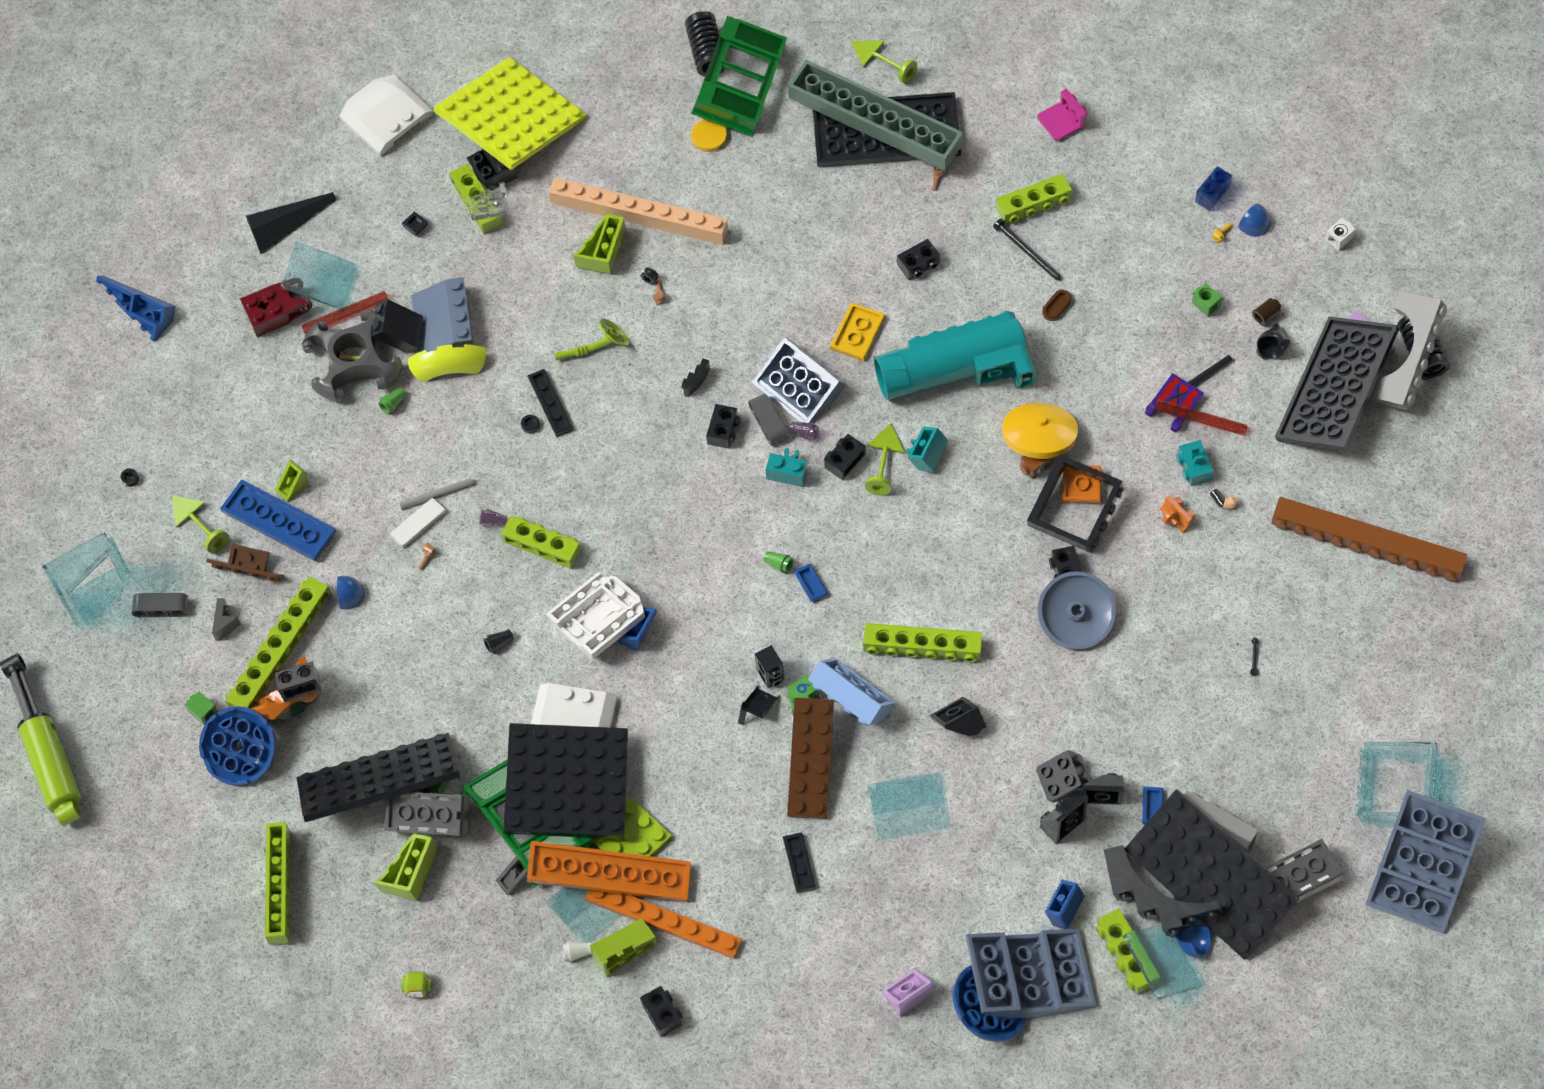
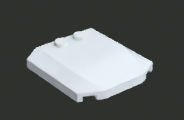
[340,74,434,157]
[546,573,645,659]
[531,683,617,727]

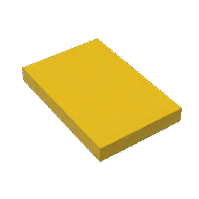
[830,302,886,362]

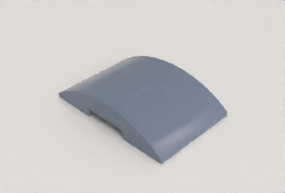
[1366,790,1486,933]
[965,929,1096,1018]

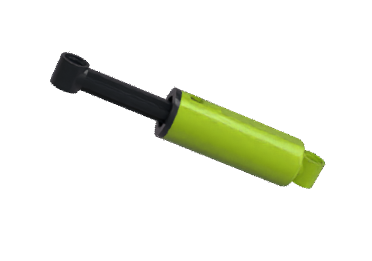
[0,653,82,826]

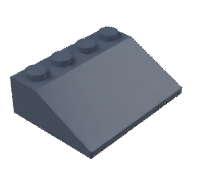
[411,277,474,353]
[752,337,847,427]

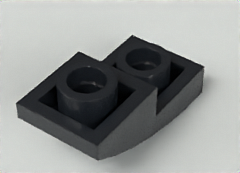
[681,358,710,397]

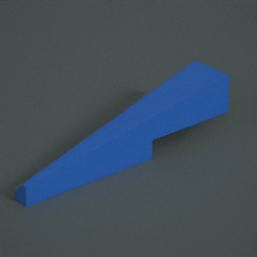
[96,275,176,341]

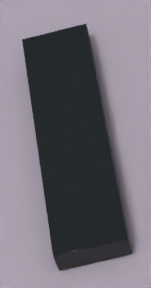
[527,369,573,437]

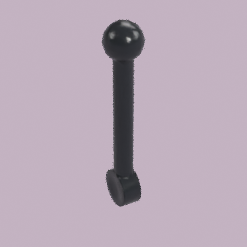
[1250,637,1259,676]

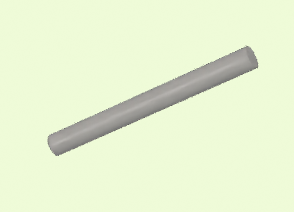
[399,478,473,510]

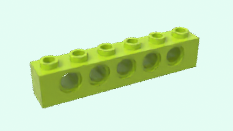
[863,623,982,662]
[265,822,290,945]

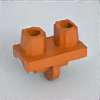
[1160,495,1196,533]

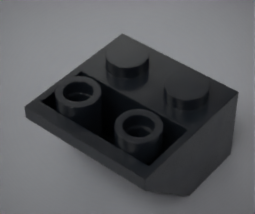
[466,149,518,186]

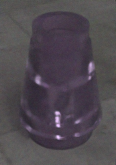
[789,422,819,441]
[479,509,508,527]

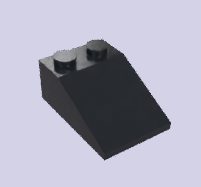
[1040,795,1088,844]

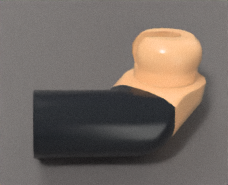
[1210,489,1238,509]

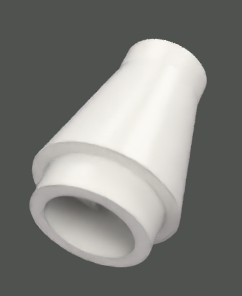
[562,941,592,962]

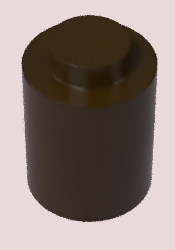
[1252,298,1281,326]

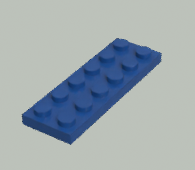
[220,479,336,561]

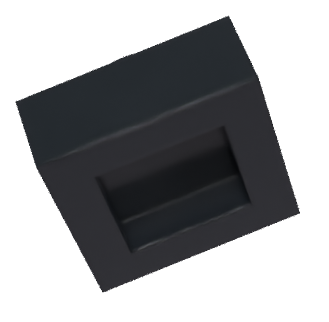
[402,211,428,236]

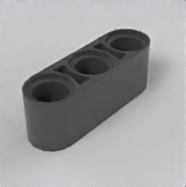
[748,393,788,446]
[131,593,188,618]

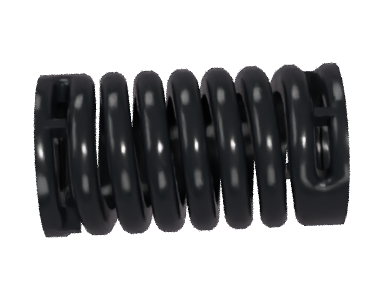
[685,11,727,76]
[1397,316,1451,380]

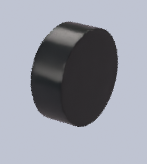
[521,414,540,434]

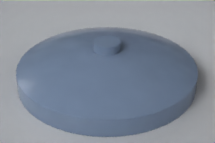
[1037,572,1116,650]

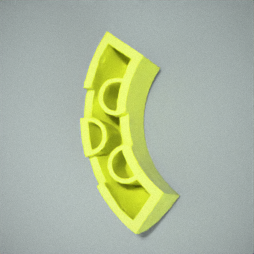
[408,344,486,382]

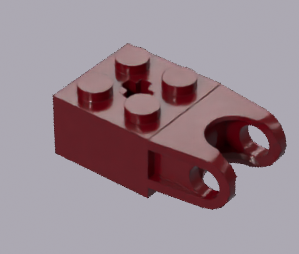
[240,278,313,337]

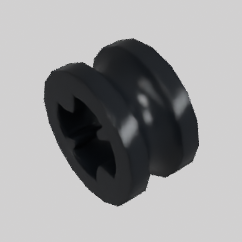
[640,267,659,285]
[120,468,139,487]

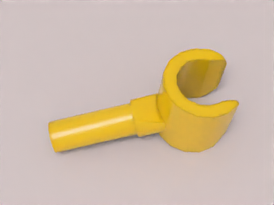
[1212,223,1233,243]

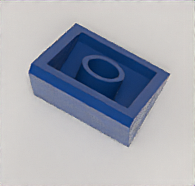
[617,607,657,651]

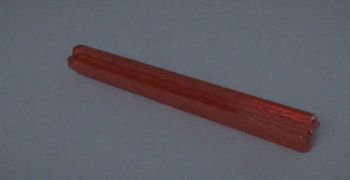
[301,291,388,335]
[1155,400,1248,435]

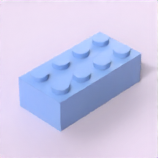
[808,658,896,726]

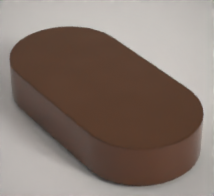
[1042,290,1072,321]

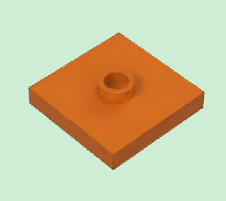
[1062,465,1101,504]

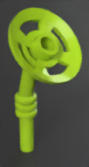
[554,319,629,360]

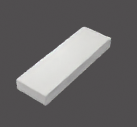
[390,498,446,548]

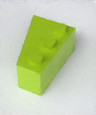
[573,214,626,274]
[374,833,439,901]
[589,918,657,977]

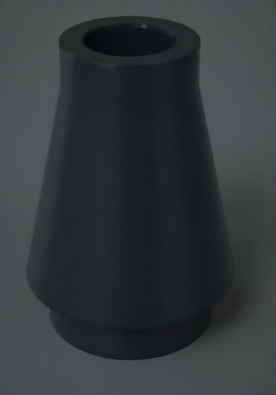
[483,629,514,653]

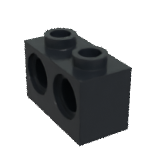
[897,239,940,280]
[706,404,741,449]
[824,434,866,480]
[1049,545,1082,578]
[754,645,784,688]
[275,661,322,702]
[640,986,683,1037]

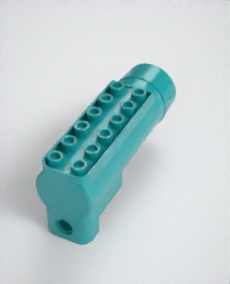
[874,311,1036,401]

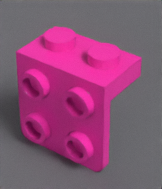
[1037,88,1087,141]

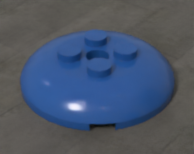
[199,706,276,785]
[952,965,1026,1042]

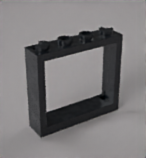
[1027,454,1124,553]

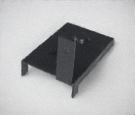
[738,685,779,726]

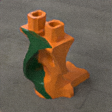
[251,656,319,720]

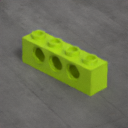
[449,163,503,234]
[996,173,1072,224]
[501,515,581,569]
[1096,908,1159,995]

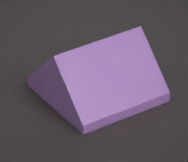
[881,969,933,1017]

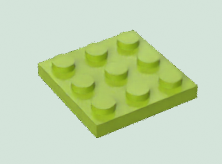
[591,796,672,856]

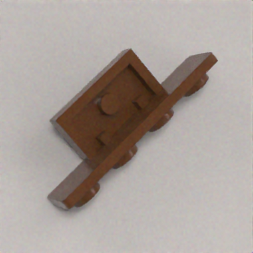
[206,544,284,581]

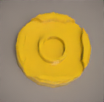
[691,119,727,152]

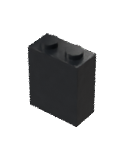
[371,299,423,353]

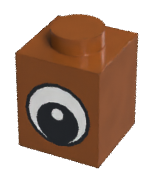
[1020,456,1051,479]

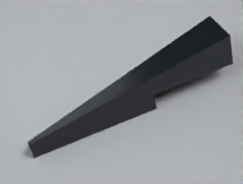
[246,192,336,254]

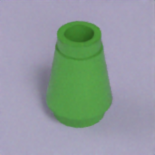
[378,388,406,414]
[763,551,793,573]

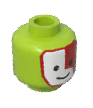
[401,971,432,998]

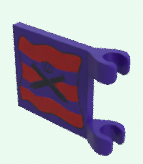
[1145,373,1204,433]

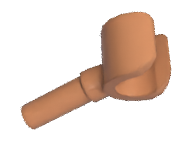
[932,166,944,191]
[653,281,665,305]
[418,543,436,570]

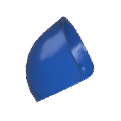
[1238,203,1270,237]
[337,576,365,610]
[1176,925,1211,958]

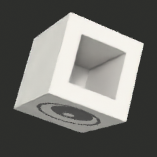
[1325,218,1356,251]

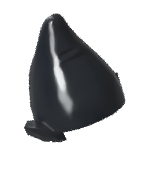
[1256,324,1290,359]

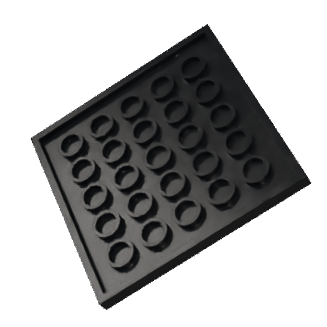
[503,723,628,839]

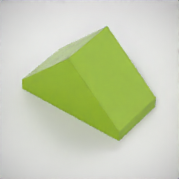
[275,460,309,501]

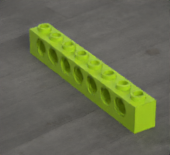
[225,576,331,708]

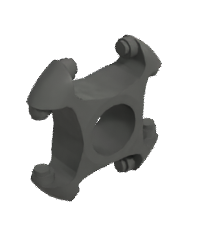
[302,309,403,402]

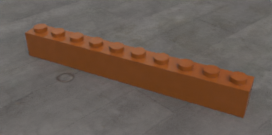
[1271,497,1467,582]

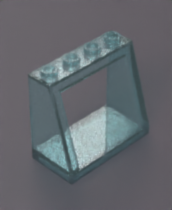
[42,532,130,628]
[1355,742,1443,827]

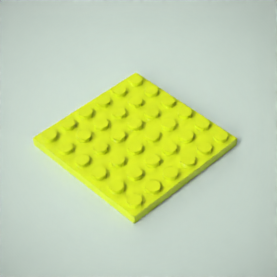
[434,57,586,170]

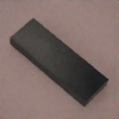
[782,832,816,894]

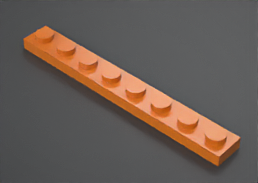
[585,890,742,959]

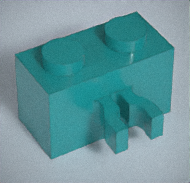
[906,426,949,472]
[1176,440,1214,486]
[765,447,808,487]

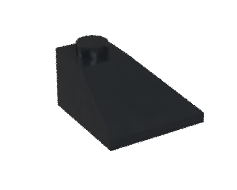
[930,697,986,736]
[1082,773,1124,805]

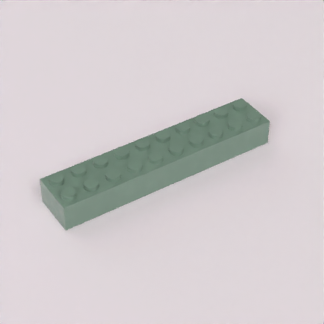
[788,60,963,171]

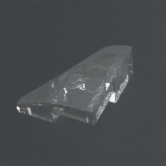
[469,182,508,221]

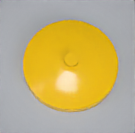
[1002,403,1078,459]

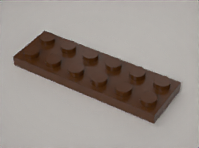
[787,697,834,819]

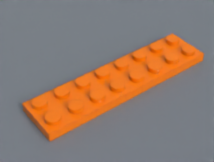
[527,841,691,902]

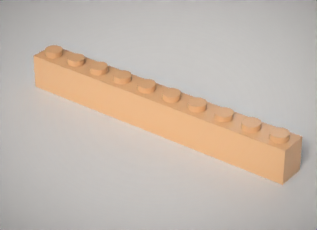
[549,177,728,245]

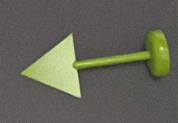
[850,40,918,84]
[865,423,904,496]
[172,495,230,554]

